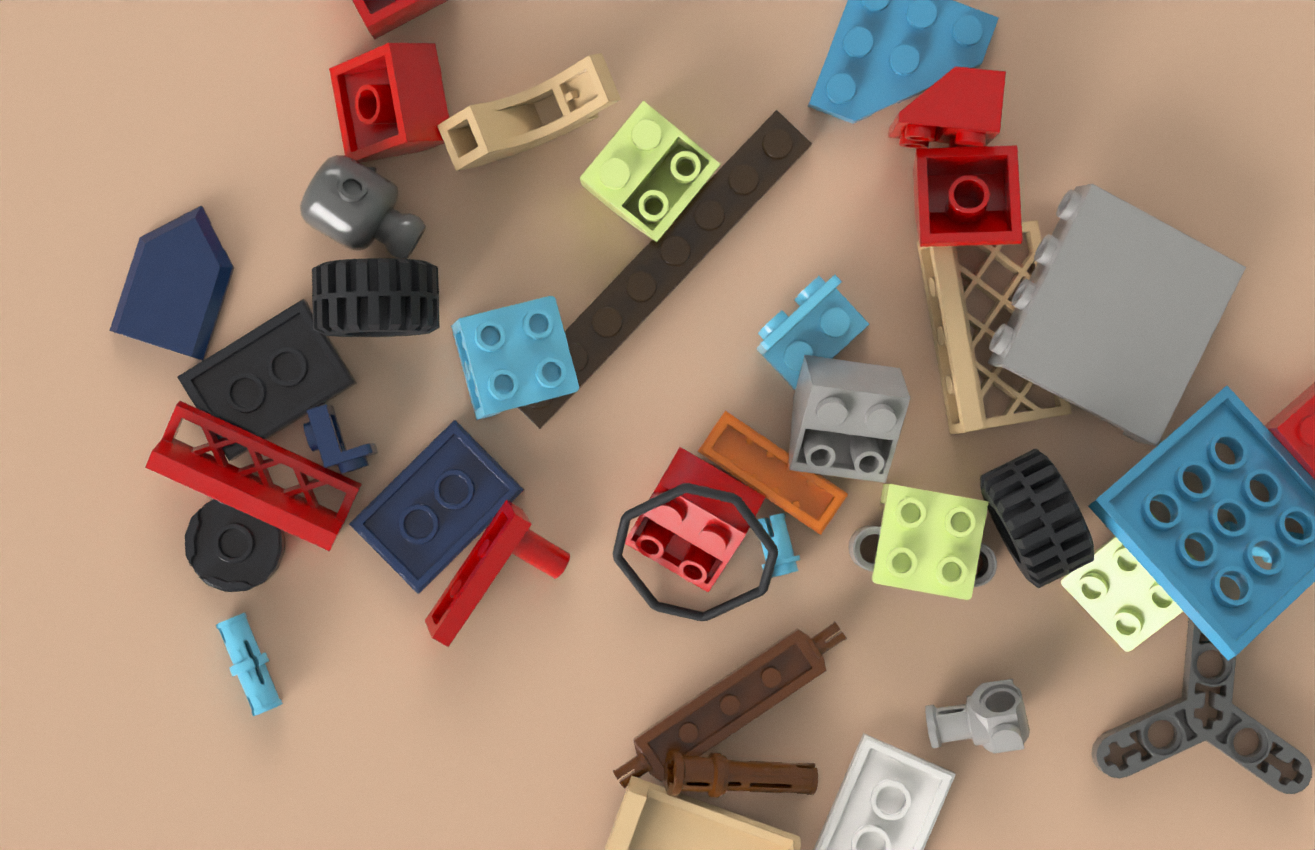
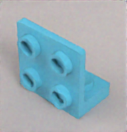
[756,275,869,390]
[451,296,579,421]

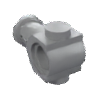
[925,679,1030,753]

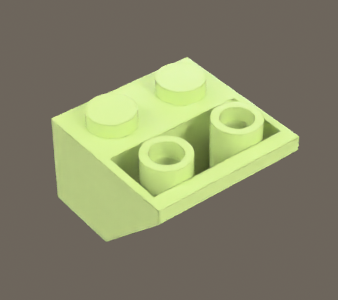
[580,101,721,242]

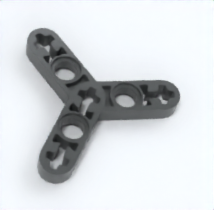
[1091,595,1312,794]

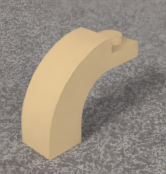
[437,53,621,171]

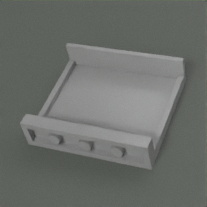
[988,184,1246,446]

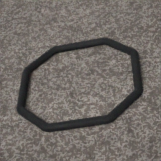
[612,483,778,621]

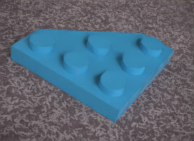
[808,0,999,124]

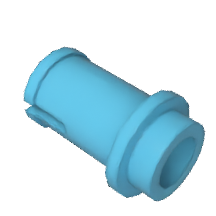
[757,513,801,578]

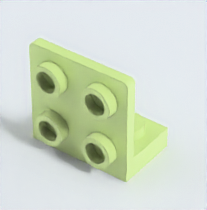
[872,484,989,600]
[1061,512,1198,652]

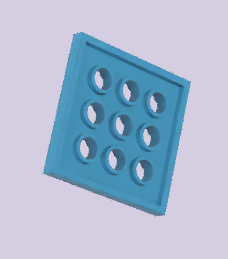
[1088,386,1315,660]

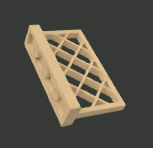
[917,220,1072,435]

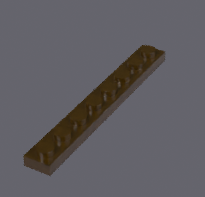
[518,110,812,429]

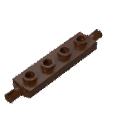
[613,621,847,789]

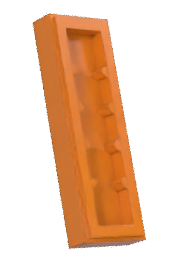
[697,410,848,535]

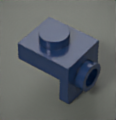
[303,404,378,474]

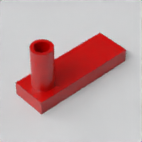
[425,500,570,647]

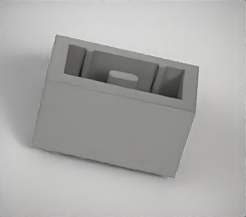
[788,355,910,483]

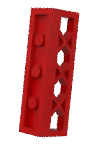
[145,401,362,551]

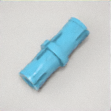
[215,612,283,716]

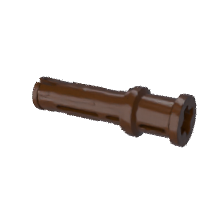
[664,750,818,798]

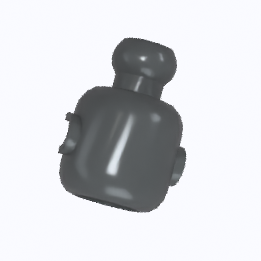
[300,155,426,259]

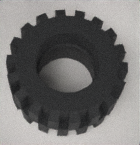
[312,258,440,337]
[980,449,1094,588]

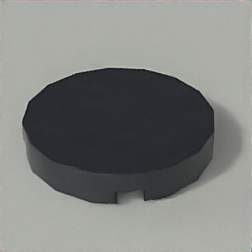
[185,499,285,592]

